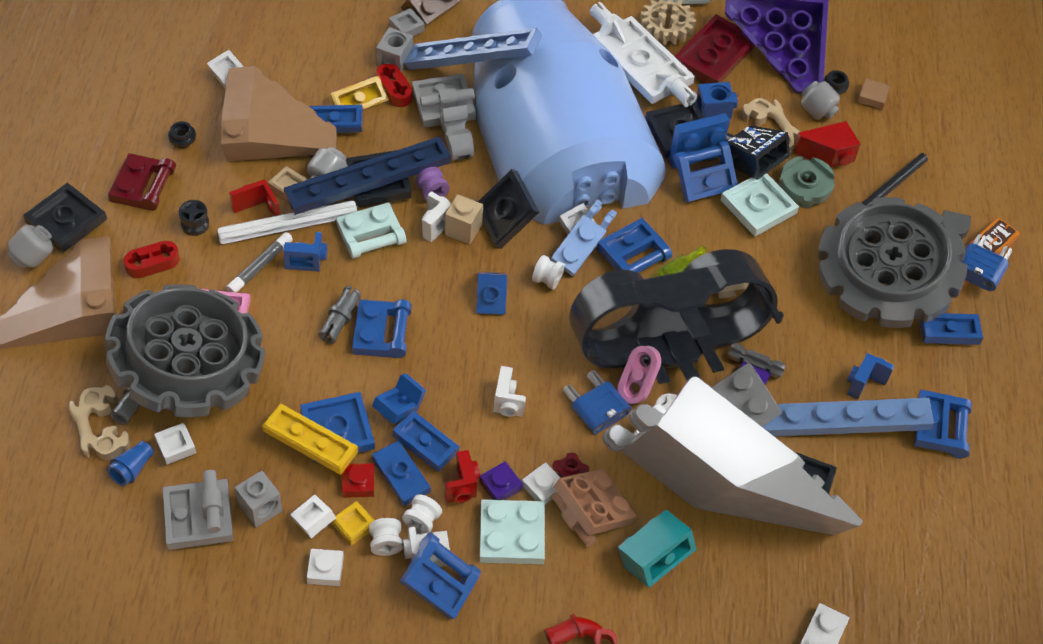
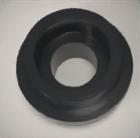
[824,70,849,94]
[168,121,196,147]

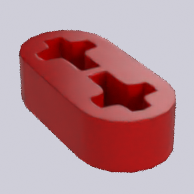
[376,64,412,107]
[123,240,180,278]

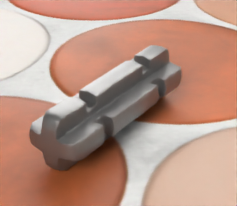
[728,343,786,378]

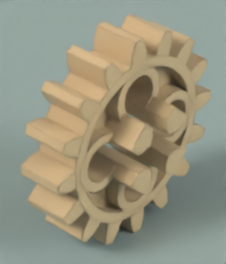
[640,0,696,45]

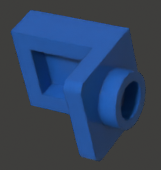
[847,353,894,399]
[372,373,426,424]

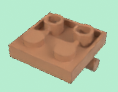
[552,469,637,547]

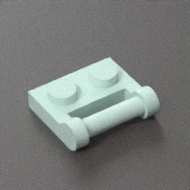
[336,202,407,259]

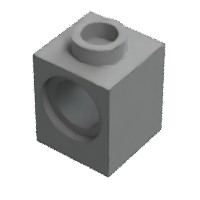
[376,27,413,72]
[235,471,283,528]

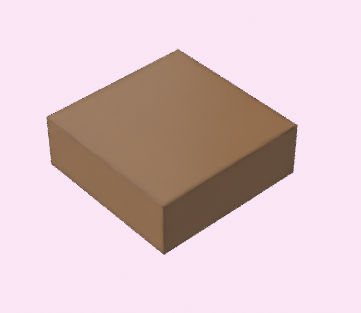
[858,78,890,110]

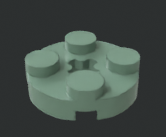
[778,157,835,208]

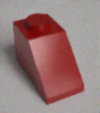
[793,121,861,168]

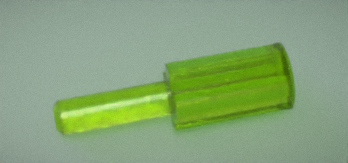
[658,246,707,276]

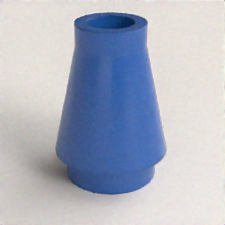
[107,441,154,486]

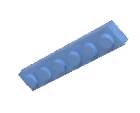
[404,27,542,70]
[762,398,934,436]

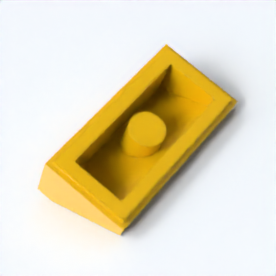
[327,76,389,110]

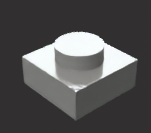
[389,8,425,36]

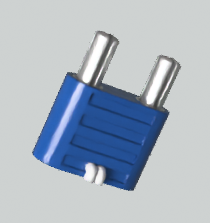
[962,234,1012,291]
[563,370,632,434]

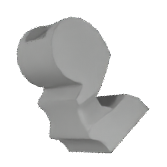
[440,105,474,161]

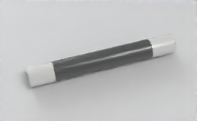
[226,232,293,293]

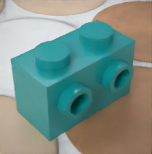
[618,510,697,588]

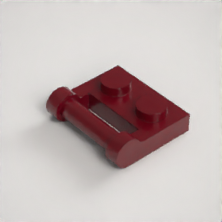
[108,153,176,211]

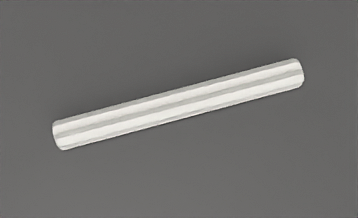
[218,200,357,244]

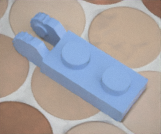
[550,199,617,277]

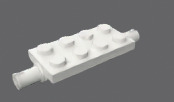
[590,2,697,107]

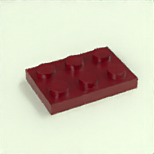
[674,14,754,84]

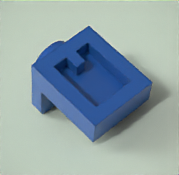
[283,232,328,272]

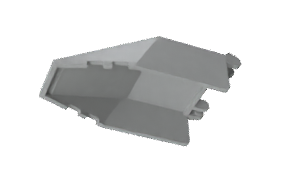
[602,377,863,535]

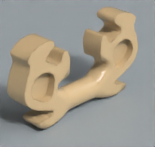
[742,98,799,153]
[69,385,130,461]

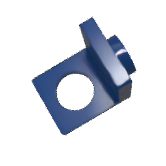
[477,272,507,314]

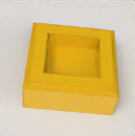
[332,501,375,546]

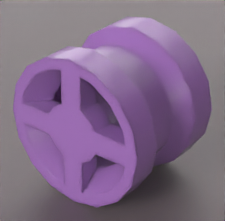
[416,167,450,201]

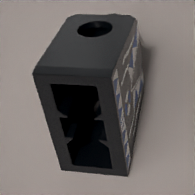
[725,125,790,180]

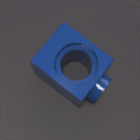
[695,82,738,119]

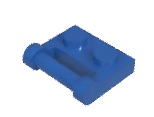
[674,141,738,202]
[597,217,672,273]
[352,299,412,358]
[914,389,972,458]
[400,532,481,619]

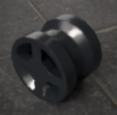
[178,200,209,236]

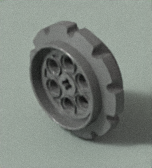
[818,197,968,328]
[105,284,265,417]

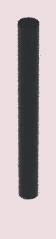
[862,153,928,206]

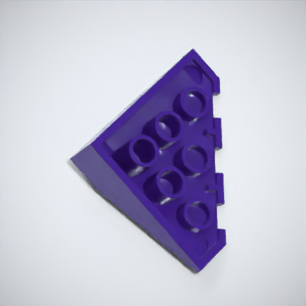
[725,0,829,94]

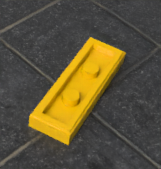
[262,403,358,475]

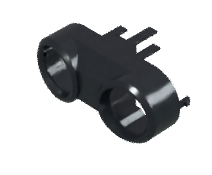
[569,249,784,384]

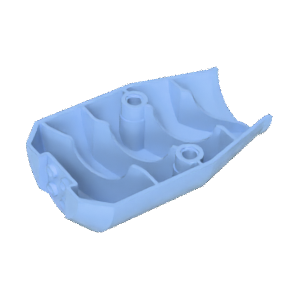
[472,0,666,225]

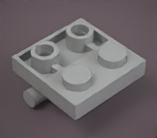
[412,74,476,128]
[163,470,234,550]

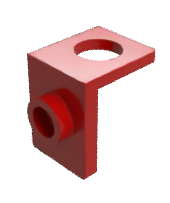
[229,179,280,216]

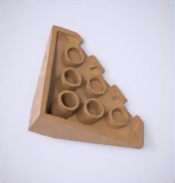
[221,66,337,162]
[0,236,117,349]

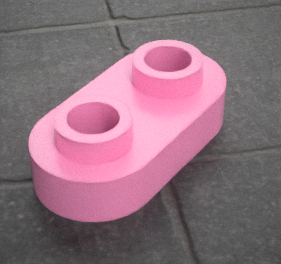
[618,346,661,404]

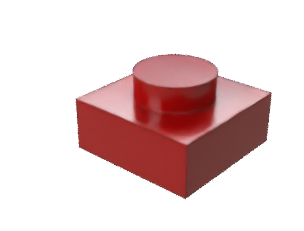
[342,463,374,498]

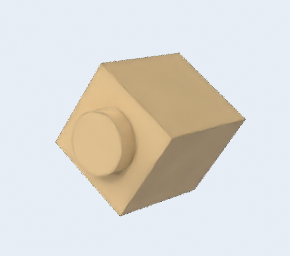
[445,194,483,245]

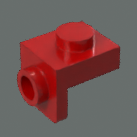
[445,450,480,503]

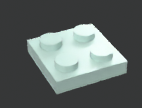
[720,174,799,237]
[480,500,545,564]

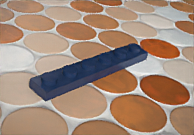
[284,137,451,215]

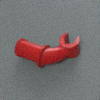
[544,613,617,644]

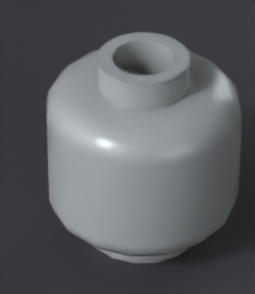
[801,81,840,120]
[307,146,348,179]
[8,225,53,268]

